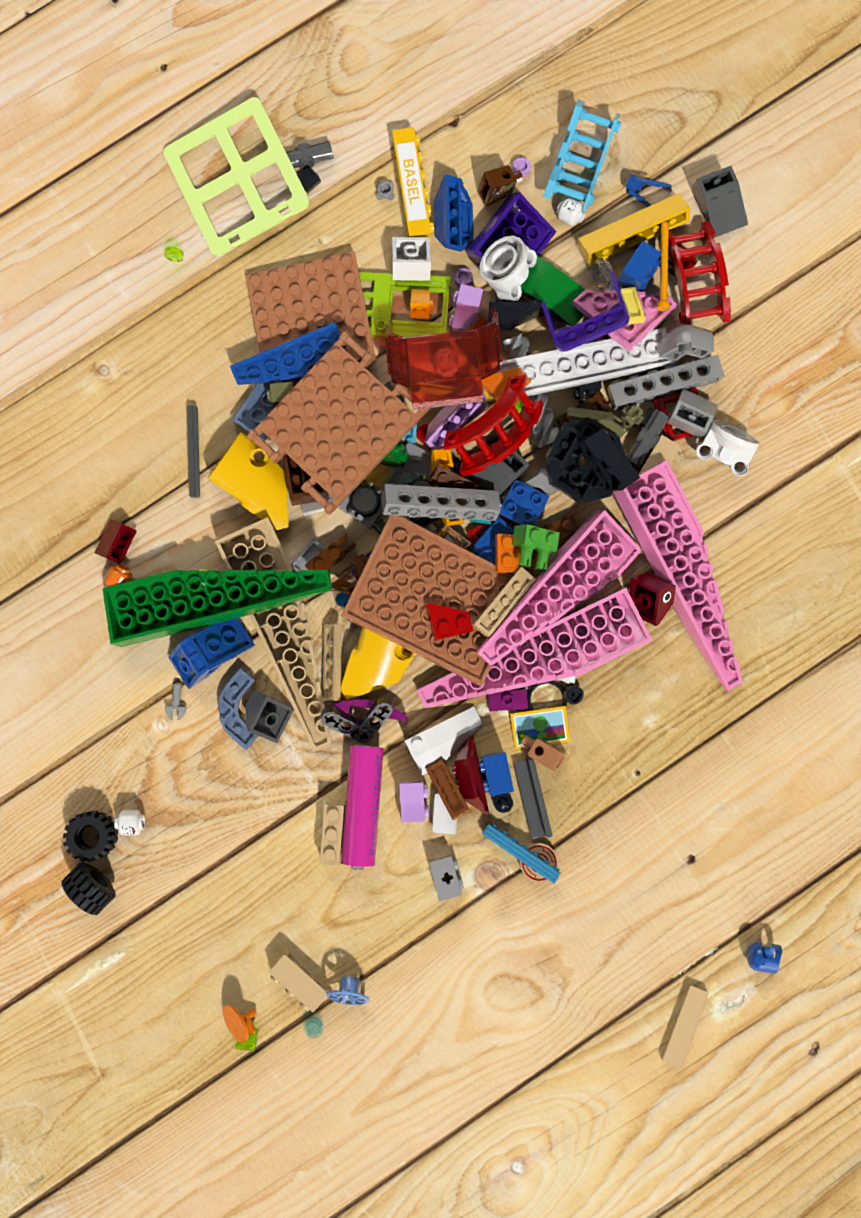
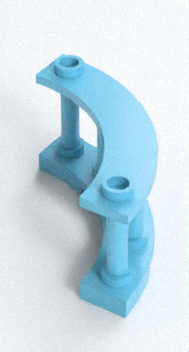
[543,99,621,211]

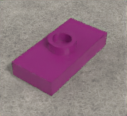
[488,689,528,712]

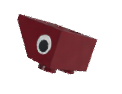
[629,572,676,626]

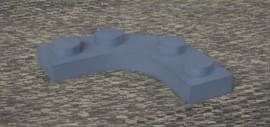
[218,668,259,750]

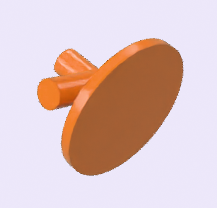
[223,1005,257,1043]

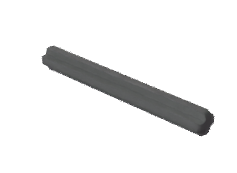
[187,405,200,498]

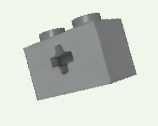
[429,855,464,901]

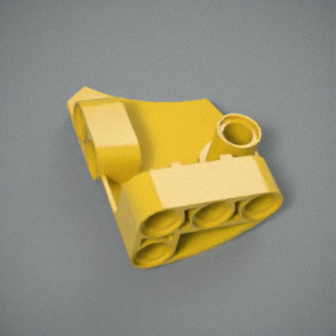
[208,432,288,530]
[341,627,417,700]

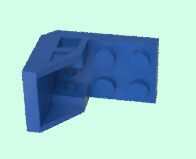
[168,618,255,689]

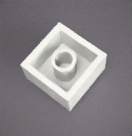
[392,237,431,281]

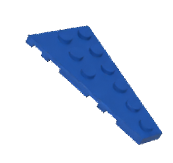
[230,322,347,385]

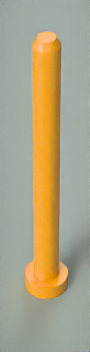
[657,222,670,311]

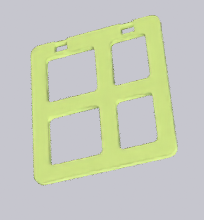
[164,97,310,256]

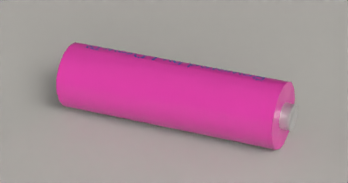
[341,745,384,870]

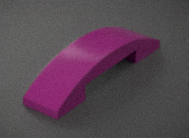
[332,700,408,721]

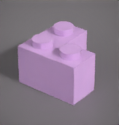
[449,284,483,335]
[399,781,429,822]

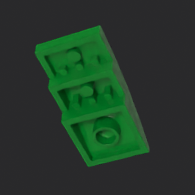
[521,256,585,327]

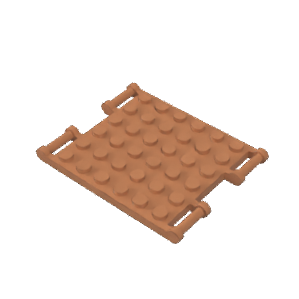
[247,331,430,515]

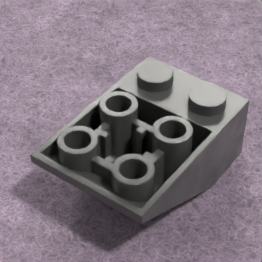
[692,166,748,238]
[466,451,529,497]

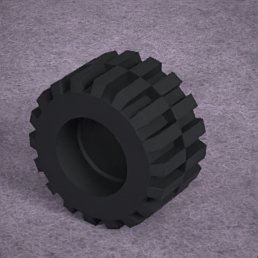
[63,811,118,862]
[61,862,116,915]

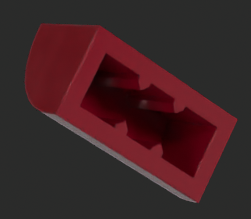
[94,519,137,565]

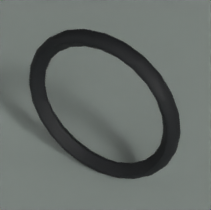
[527,681,567,711]

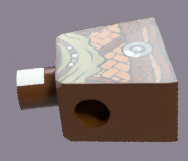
[477,165,523,207]

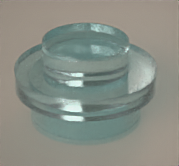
[304,1017,324,1038]

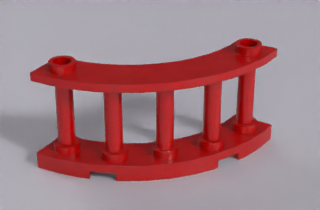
[668,221,731,325]
[443,374,544,476]

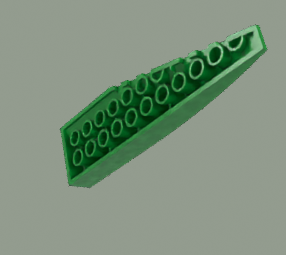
[102,570,333,647]

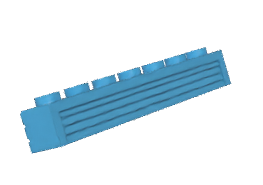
[482,824,561,884]

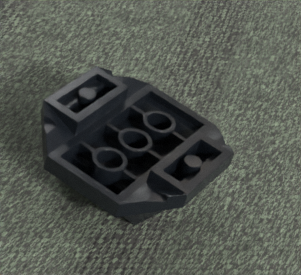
[545,417,628,504]

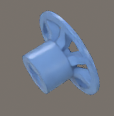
[326,976,369,1005]

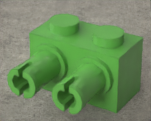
[512,524,560,571]

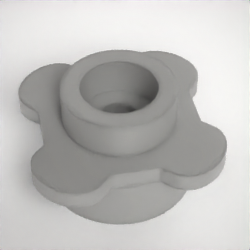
[376,181,395,200]

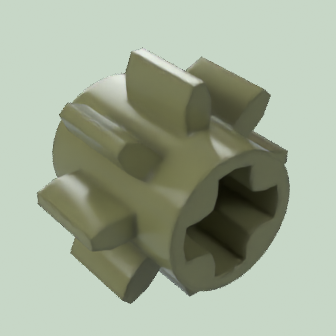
[620,404,644,428]

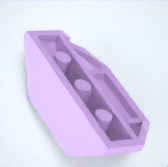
[424,385,487,453]

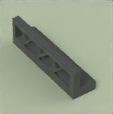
[514,758,553,839]

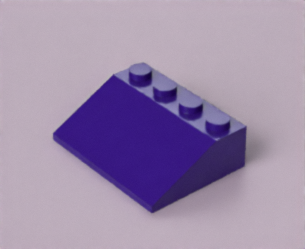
[465,192,556,266]

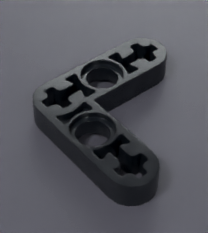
[321,697,393,743]

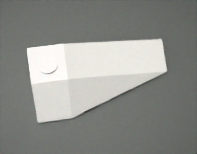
[405,707,483,775]

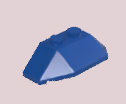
[434,174,473,252]

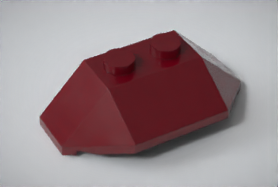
[451,736,489,815]

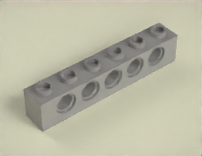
[606,354,725,411]
[381,484,501,521]

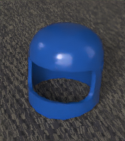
[747,942,782,974]

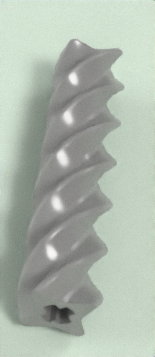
[503,334,559,450]

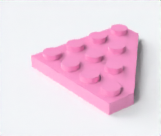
[572,289,677,352]

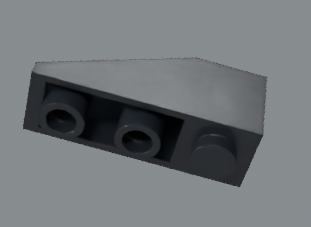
[488,300,546,330]

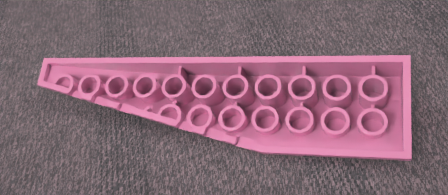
[613,460,743,691]
[416,588,652,708]

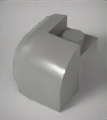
[659,325,714,361]

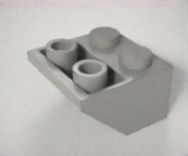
[667,389,718,439]

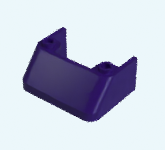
[541,272,630,352]

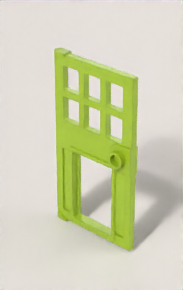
[359,272,452,340]

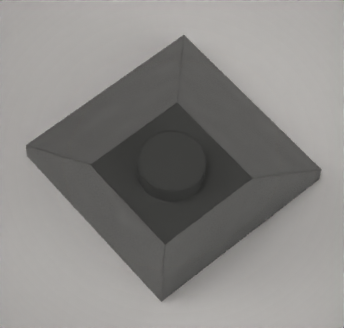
[245,690,294,743]

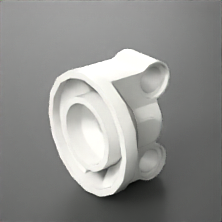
[479,236,537,301]
[696,420,760,476]

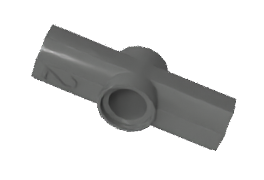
[280,141,334,172]
[627,409,670,467]

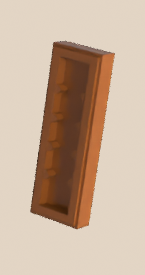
[425,759,470,820]

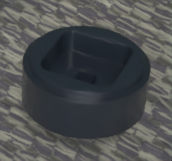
[563,684,584,705]
[493,793,513,813]

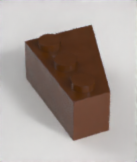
[283,454,330,506]

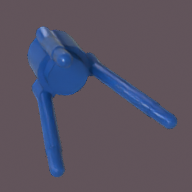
[625,174,672,207]

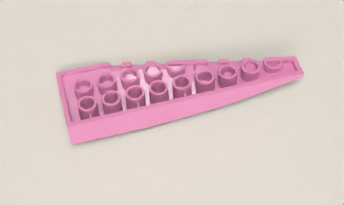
[476,510,642,666]

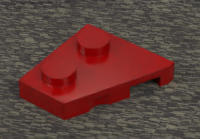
[425,602,474,641]

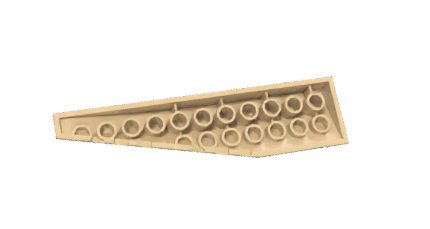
[215,517,332,752]

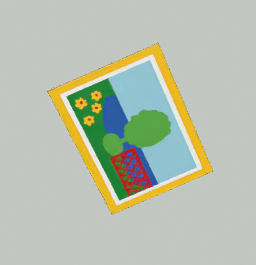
[510,706,570,750]

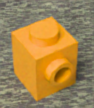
[410,289,434,319]

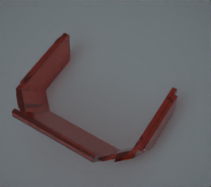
[385,308,503,410]

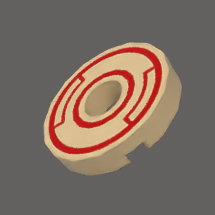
[520,843,559,883]

